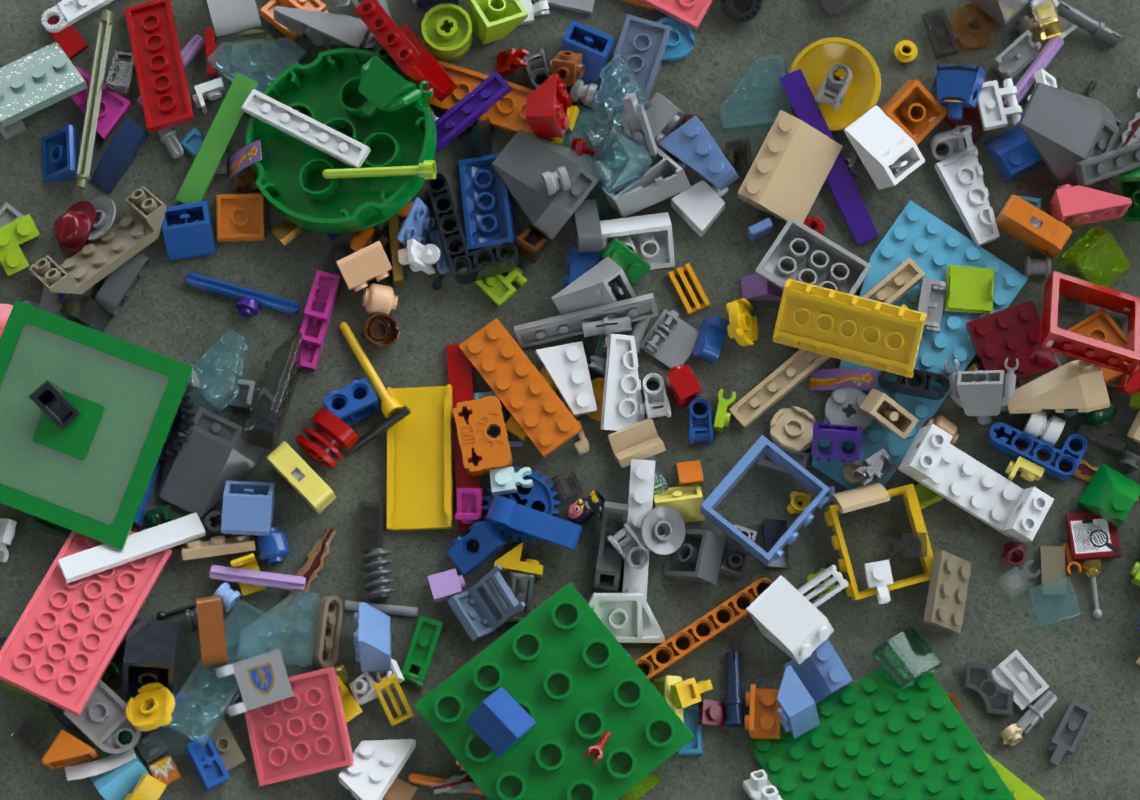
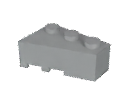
[602,146,691,218]

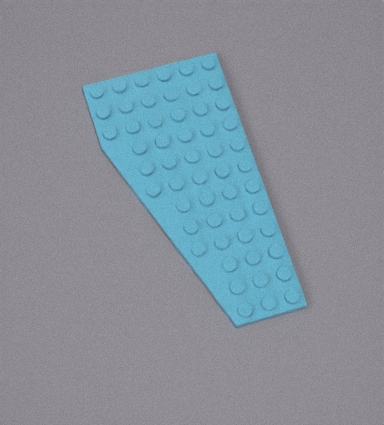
[811,200,1028,507]

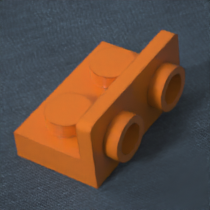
[745,684,781,739]

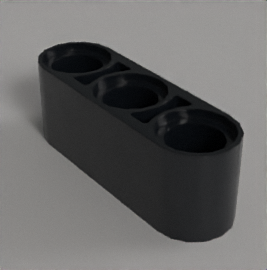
[878,369,950,400]

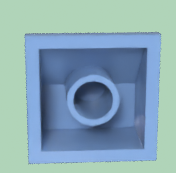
[783,639,853,703]
[776,665,820,739]

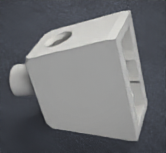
[671,180,729,237]

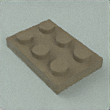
[924,550,971,633]

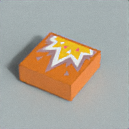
[148,755,182,785]

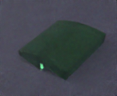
[871,628,943,689]

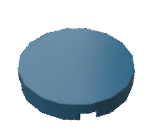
[657,16,695,62]

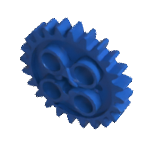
[482,467,560,546]

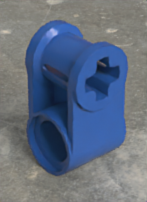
[688,397,713,445]

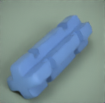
[430,230,451,274]

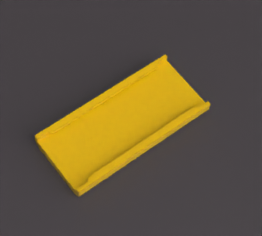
[773,279,928,378]
[387,384,453,531]

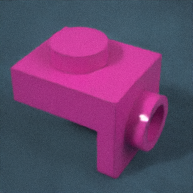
[455,488,482,524]

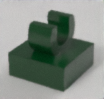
[146,504,174,528]

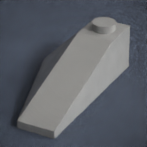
[273,6,370,50]

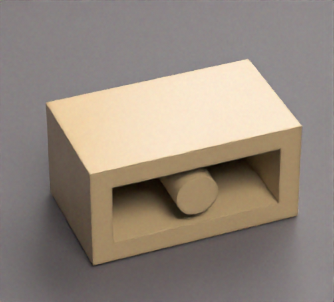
[859,388,919,440]

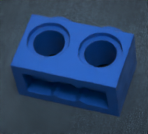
[322,378,380,426]

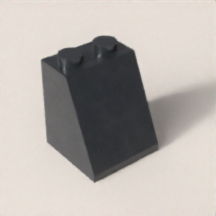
[123,619,179,696]

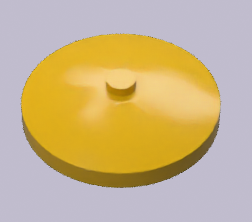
[789,37,881,132]

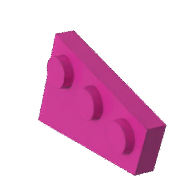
[70,65,132,141]

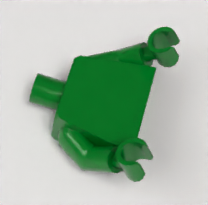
[358,47,433,117]

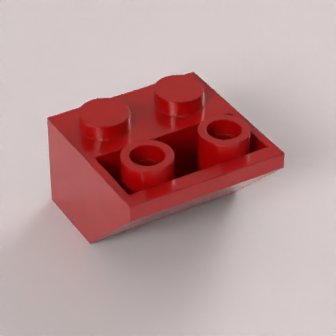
[525,74,572,138]

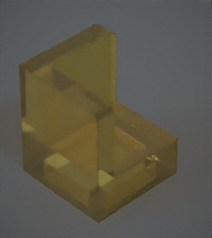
[1031,0,1064,40]

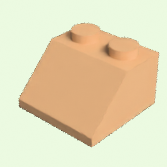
[336,240,392,292]

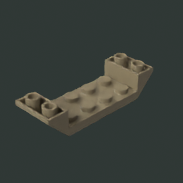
[29,186,167,295]

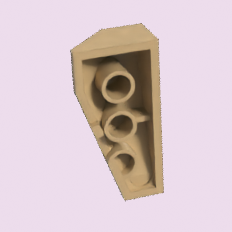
[1006,360,1110,414]

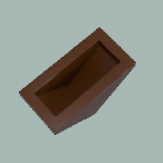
[515,224,550,263]

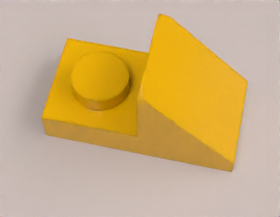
[494,543,544,579]

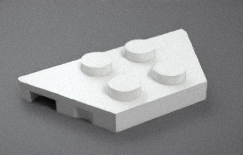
[588,593,665,643]
[338,739,416,800]

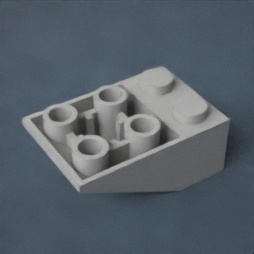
[551,257,637,315]

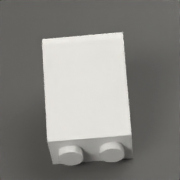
[206,0,262,37]
[746,575,834,664]

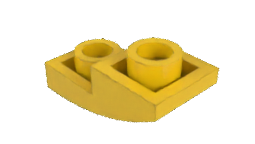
[124,772,167,800]

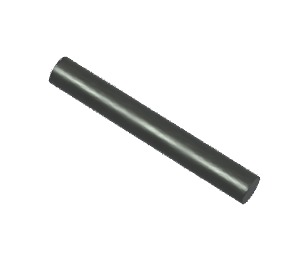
[350,405,411,453]

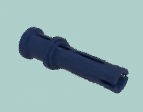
[723,651,745,727]

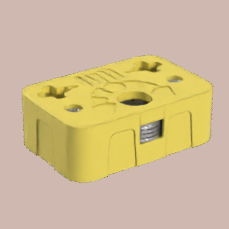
[266,441,337,514]

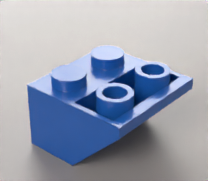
[558,20,615,85]
[162,201,216,261]

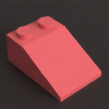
[1048,184,1132,227]

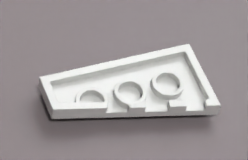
[934,147,1000,247]

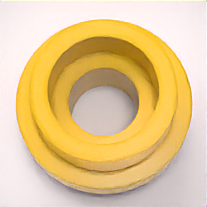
[894,40,918,63]

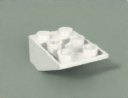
[844,105,925,190]

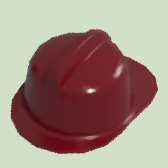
[53,201,96,254]

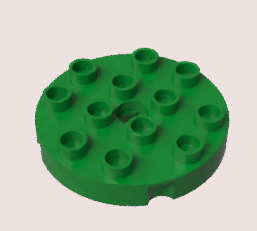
[246,48,437,234]

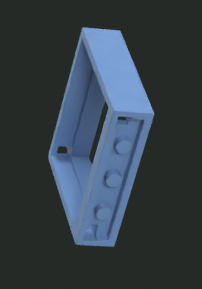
[700,435,830,566]

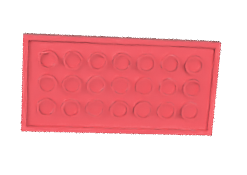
[0,531,172,717]

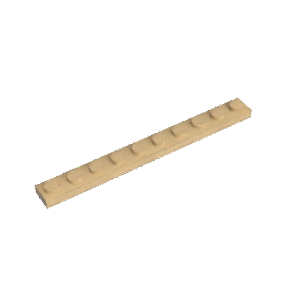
[729,257,926,429]

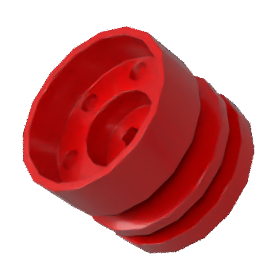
[294,407,360,470]

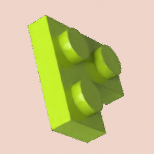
[0,214,40,277]

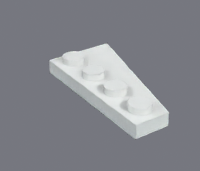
[600,334,646,431]

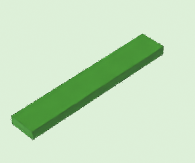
[176,72,260,204]

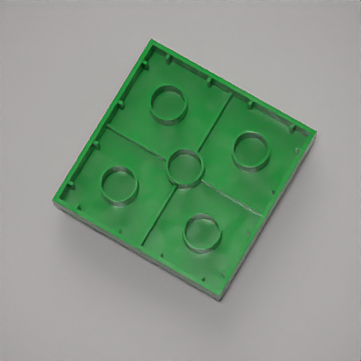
[414,582,695,800]

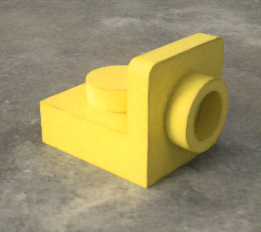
[1005,456,1045,482]

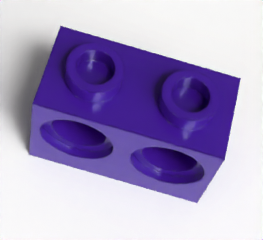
[811,423,862,463]

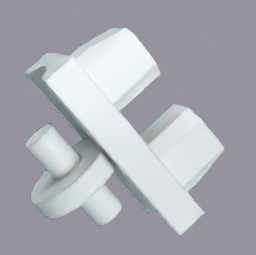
[398,239,441,275]
[743,769,782,800]

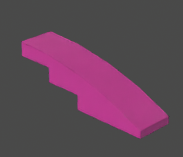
[292,270,340,371]

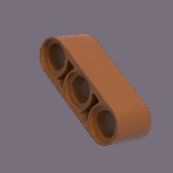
[196,595,228,668]

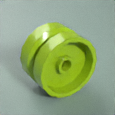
[421,3,473,62]

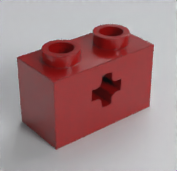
[665,364,702,410]

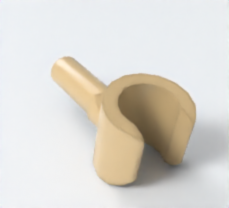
[574,420,590,455]

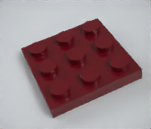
[965,300,1059,381]

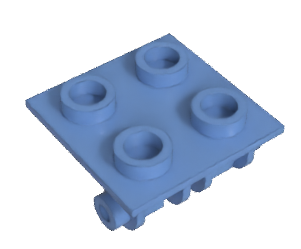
[397,196,436,249]

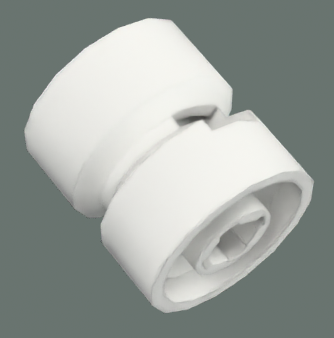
[1022,410,1066,447]

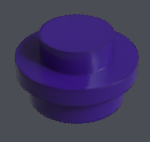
[235,297,259,317]

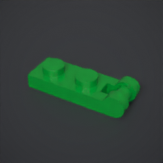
[401,615,444,688]

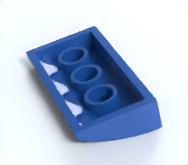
[458,153,517,251]

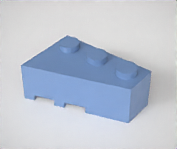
[658,116,740,191]

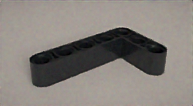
[426,173,520,284]

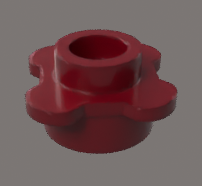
[1000,541,1027,565]

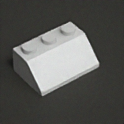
[600,212,675,270]

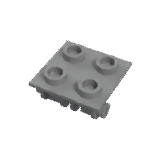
[639,309,699,369]

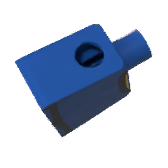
[936,64,986,120]

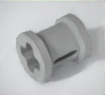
[1024,256,1051,278]

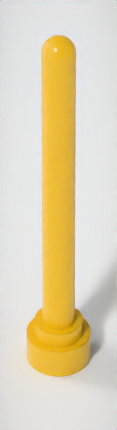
[339,322,402,418]

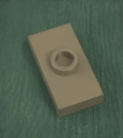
[201,717,246,771]

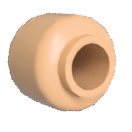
[362,283,398,315]

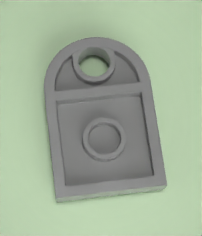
[63,679,142,755]

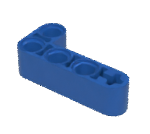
[987,422,1087,482]
[486,495,583,550]

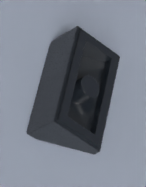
[763,519,789,569]

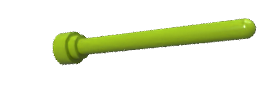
[322,160,437,180]

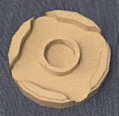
[769,406,816,453]

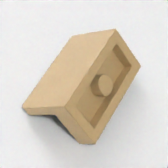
[608,418,666,468]

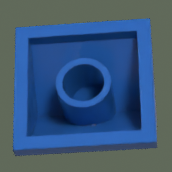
[41,125,79,183]
[465,686,536,758]

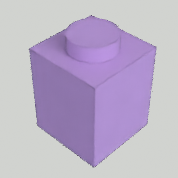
[427,568,466,603]

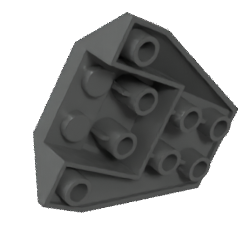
[1018,83,1119,187]
[491,129,607,241]
[159,405,268,518]

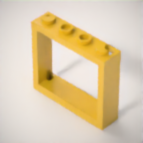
[824,483,934,601]

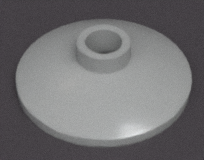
[88,196,116,241]
[641,506,686,555]

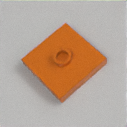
[216,193,265,242]

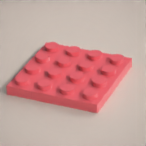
[241,667,354,786]

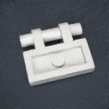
[977,78,1023,131]

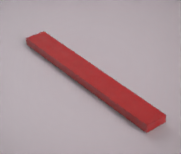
[446,344,482,533]

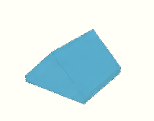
[90,753,151,800]

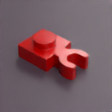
[495,48,529,77]

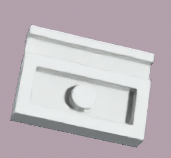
[992,649,1049,710]

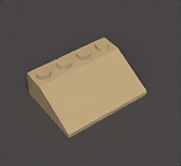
[737,110,843,224]

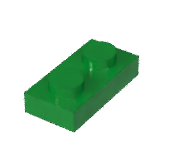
[600,237,651,284]

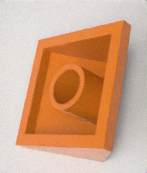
[42,729,100,769]

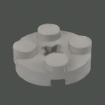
[824,388,872,431]

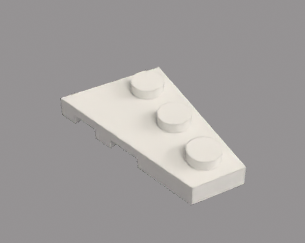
[535,341,597,416]

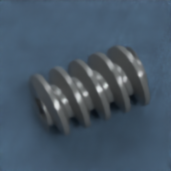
[361,548,395,601]

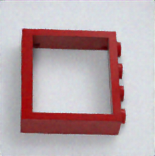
[1040,271,1140,376]

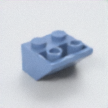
[221,480,275,536]
[354,602,391,672]

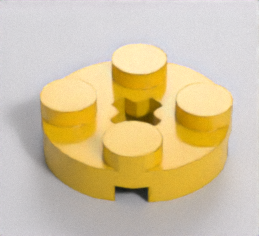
[726,298,759,347]
[126,683,175,731]

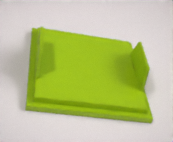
[945,265,995,314]

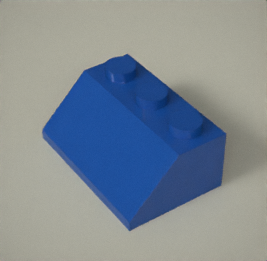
[984,125,1045,183]

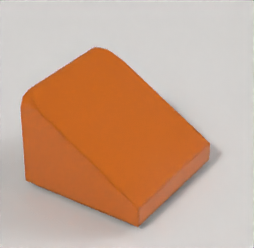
[676,460,704,486]

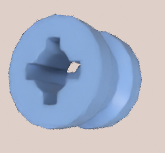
[213,582,242,613]

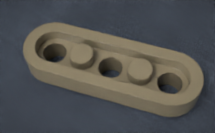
[312,595,344,668]

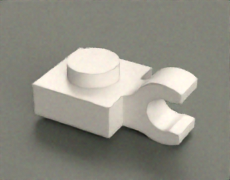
[519,0,550,25]
[0,518,17,562]
[864,560,894,604]

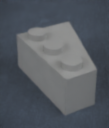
[612,92,685,164]

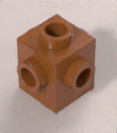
[549,50,584,87]

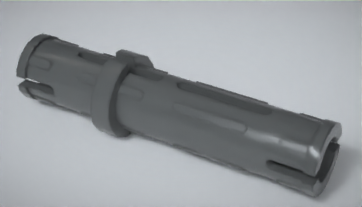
[1055,0,1122,47]

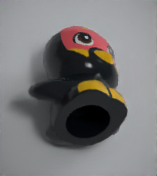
[568,489,606,525]

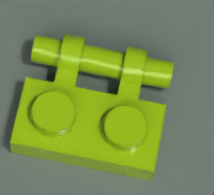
[474,255,528,308]

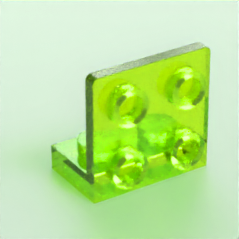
[1061,227,1131,288]

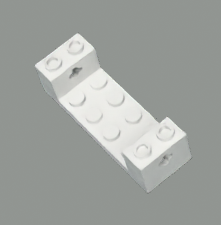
[898,424,1054,543]

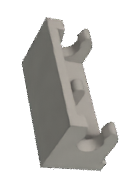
[991,30,1041,80]
[916,277,947,333]

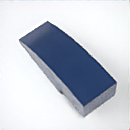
[91,117,149,194]

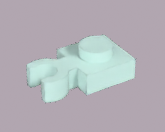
[489,467,533,496]

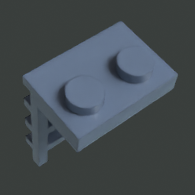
[447,565,526,642]

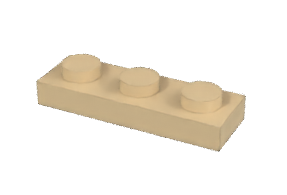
[181,534,256,561]

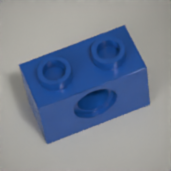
[447,520,507,575]

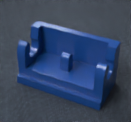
[184,734,230,793]

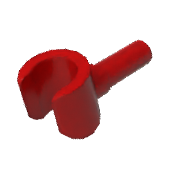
[571,137,600,157]
[584,731,611,765]

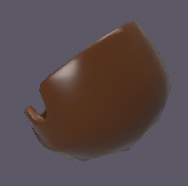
[363,313,401,349]

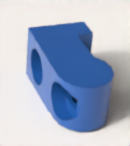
[693,315,730,364]

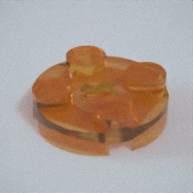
[950,3,997,50]

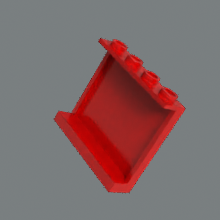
[354,0,458,102]

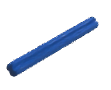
[185,272,300,316]

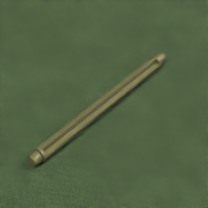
[75,10,113,190]

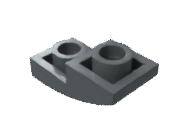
[719,524,757,580]

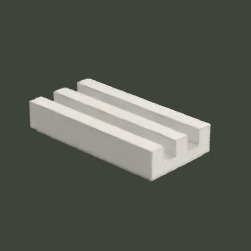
[797,564,849,607]

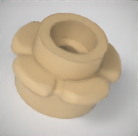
[1000,724,1023,746]

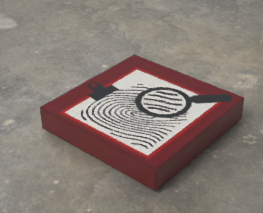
[1065,512,1122,562]

